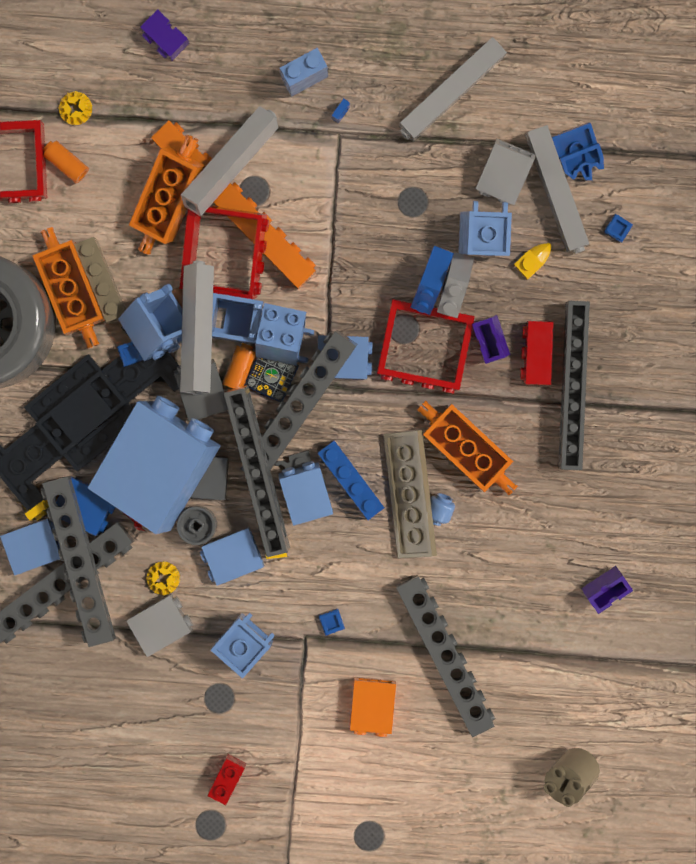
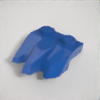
[552,122,604,180]

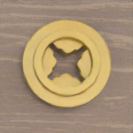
[58,91,92,125]
[146,561,180,595]

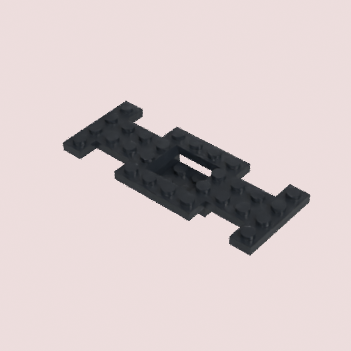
[0,326,179,511]

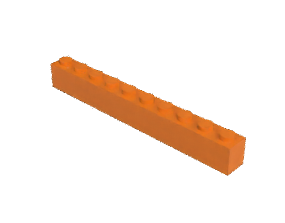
[151,120,316,290]

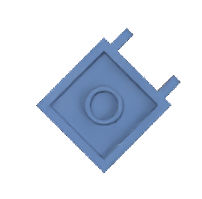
[459,201,512,256]
[118,284,183,361]
[212,293,265,345]
[255,303,315,366]
[211,613,275,679]

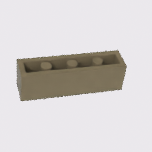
[74,237,126,324]

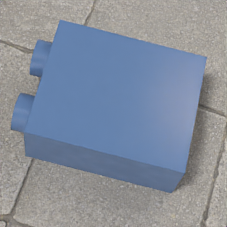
[88,396,221,534]

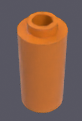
[43,141,89,184]
[222,343,256,389]

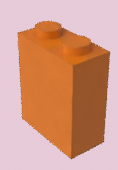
[350,677,396,737]

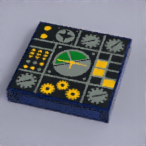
[244,357,300,403]

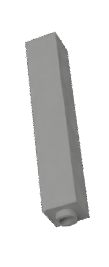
[399,37,507,142]
[181,106,278,216]
[525,125,589,255]
[180,261,214,395]

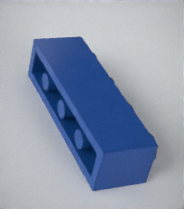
[318,440,385,520]

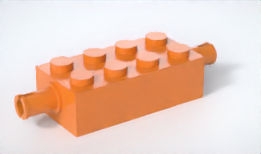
[129,135,206,255]
[32,227,105,349]
[417,400,518,496]

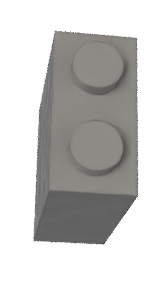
[476,139,535,205]
[437,252,474,318]
[126,594,193,657]

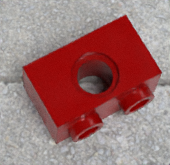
[207,754,247,805]

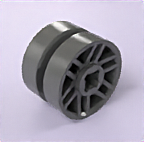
[177,506,217,545]

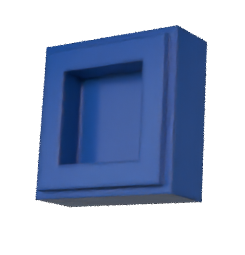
[332,98,350,123]
[604,214,633,243]
[117,341,143,367]
[319,609,345,636]

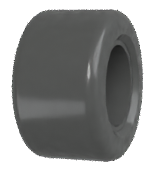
[0,256,56,388]

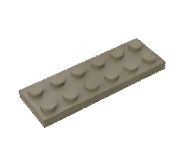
[383,430,437,559]

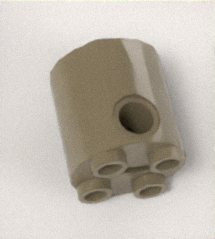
[544,748,600,807]

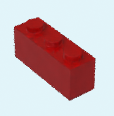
[520,321,553,385]

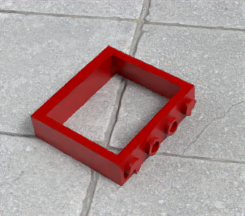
[0,120,48,204]
[179,206,269,299]
[377,299,475,394]

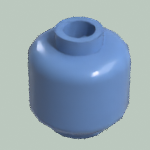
[430,493,455,526]

